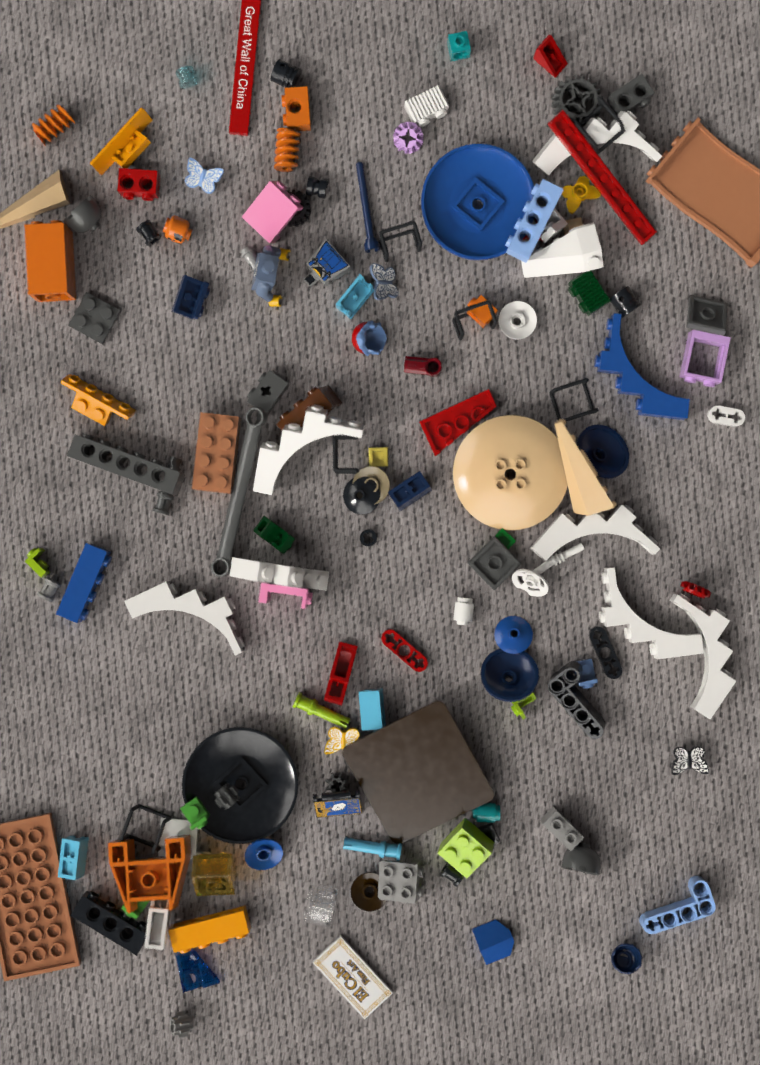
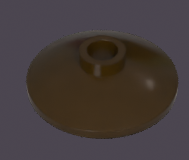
[351,872,387,911]

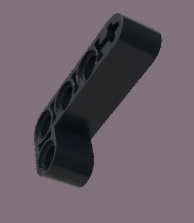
[548,661,606,739]

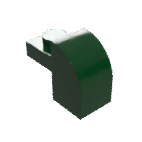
[253,516,295,554]

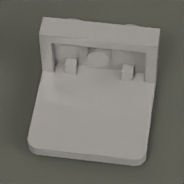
[378,859,425,904]

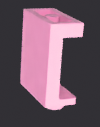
[242,181,304,243]
[259,582,313,609]

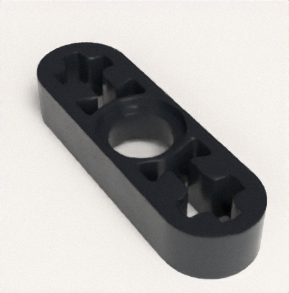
[588,626,622,679]

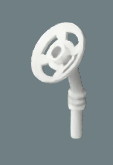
[512,543,585,597]

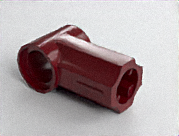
[404,356,442,377]

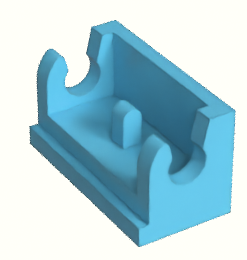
[336,274,374,319]
[358,688,386,730]
[58,836,89,880]

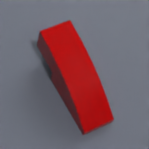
[324,641,358,706]

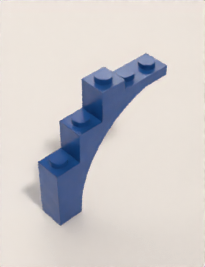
[594,313,690,420]

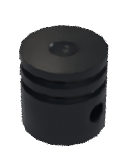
[270,59,301,88]
[610,286,641,318]

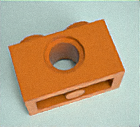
[281,86,311,131]

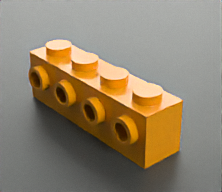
[168,905,251,954]

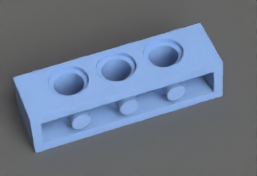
[505,179,564,263]

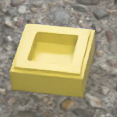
[368,447,388,467]

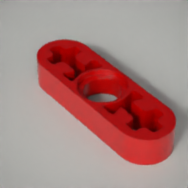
[381,629,428,672]

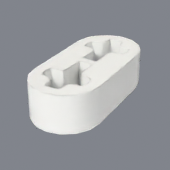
[707,406,745,427]

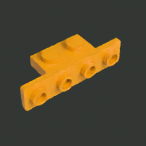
[90,107,152,175]
[61,374,136,426]

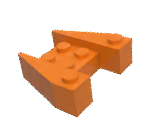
[108,835,191,913]

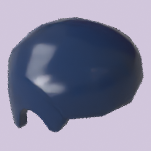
[611,943,642,974]

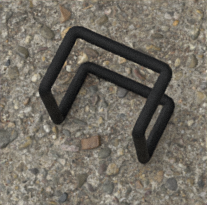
[572,96,625,154]
[379,221,422,262]
[452,300,498,341]
[549,378,599,422]
[333,434,359,474]
[120,804,172,854]

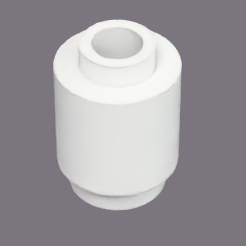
[453,597,474,625]

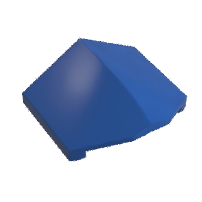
[472,919,514,965]

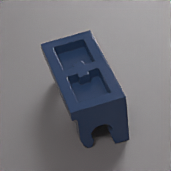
[388,471,432,511]

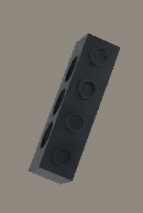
[70,891,147,956]

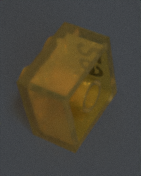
[191,852,236,896]

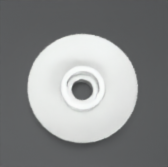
[498,301,537,340]

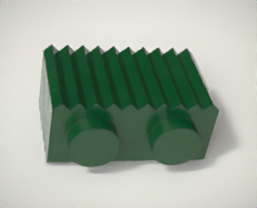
[568,271,610,316]

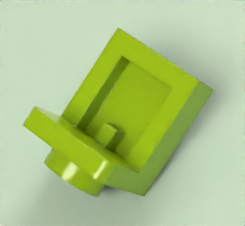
[511,692,537,720]

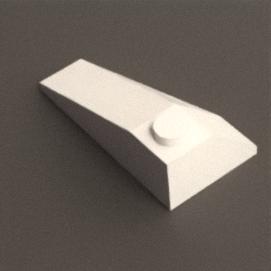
[521,222,604,278]

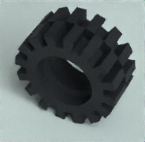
[287,189,311,227]

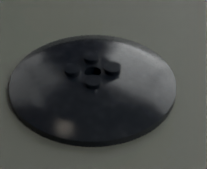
[182,727,298,844]

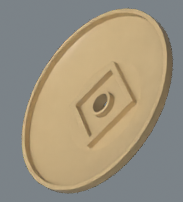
[453,415,568,530]

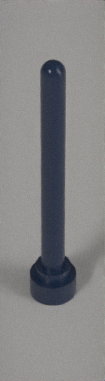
[356,162,380,253]

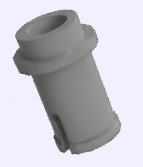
[241,246,257,272]

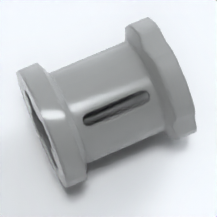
[37,577,61,602]

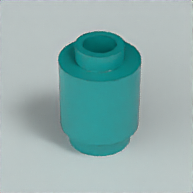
[472,803,500,823]

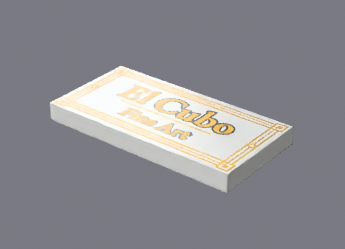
[312,935,393,1019]

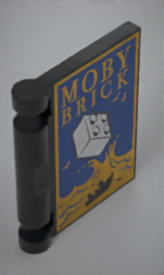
[313,790,362,818]

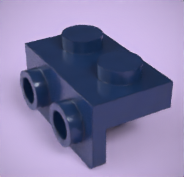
[171,275,210,320]

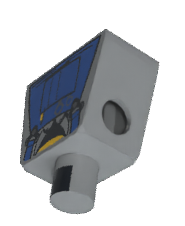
[304,239,351,287]

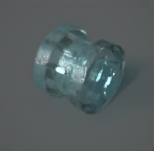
[175,66,198,89]

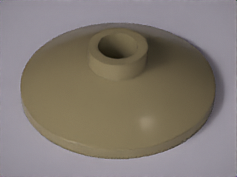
[353,466,390,504]

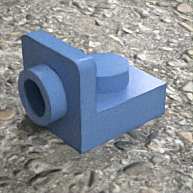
[574,658,598,689]

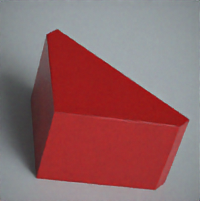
[533,35,568,78]

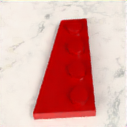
[419,389,497,456]

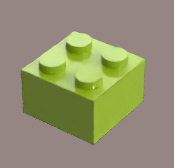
[437,818,494,878]

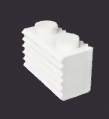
[404,85,449,127]

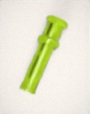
[292,692,350,729]

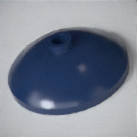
[577,424,629,479]
[481,649,539,702]

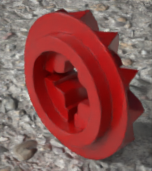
[680,581,711,599]

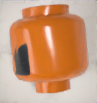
[162,215,192,244]

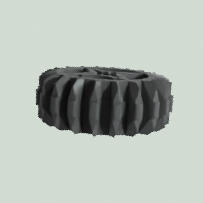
[551,74,603,125]

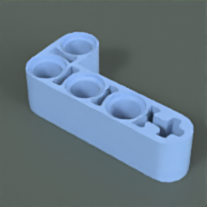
[639,876,716,934]

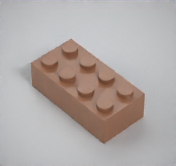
[192,412,241,494]

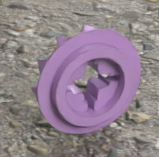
[393,122,424,154]

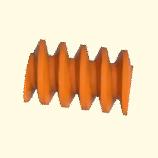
[32,104,76,146]
[274,128,301,172]

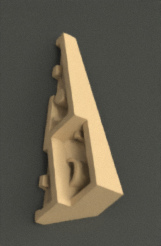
[0,170,70,229]
[555,419,616,516]

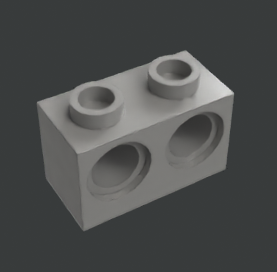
[540,806,584,851]

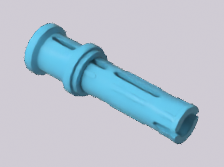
[343,837,402,861]

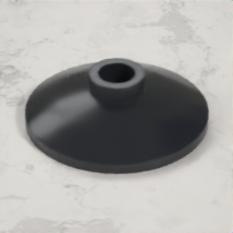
[343,477,380,515]

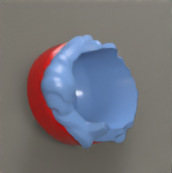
[352,320,387,356]

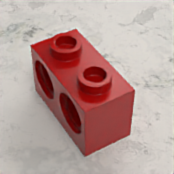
[117,168,160,201]

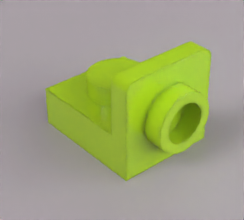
[25,548,50,578]

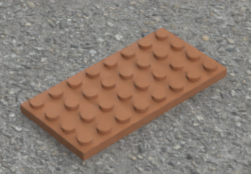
[0,813,81,981]

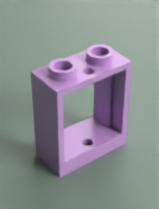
[679,330,731,387]

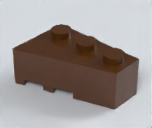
[276,385,343,432]

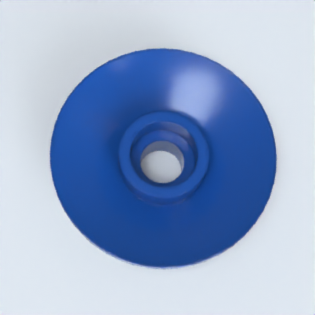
[494,616,533,654]
[244,838,283,870]

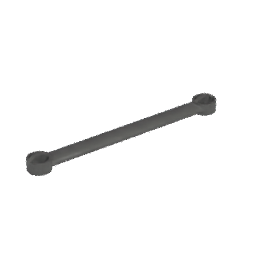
[211,407,267,577]

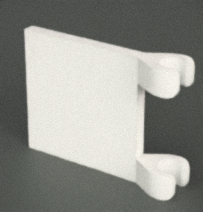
[158,818,211,862]

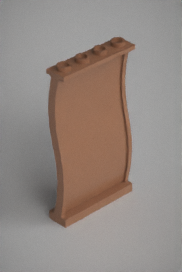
[645,118,760,268]

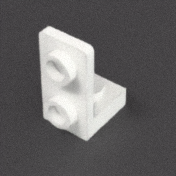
[537,199,568,243]

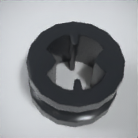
[360,530,377,547]

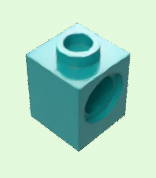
[447,31,471,62]

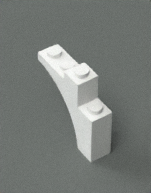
[229,557,329,591]

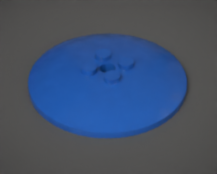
[421,144,534,260]

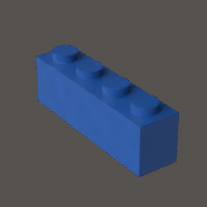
[56,543,112,623]

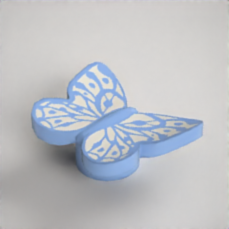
[185,158,224,194]

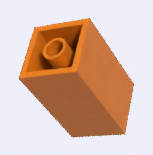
[25,220,76,302]

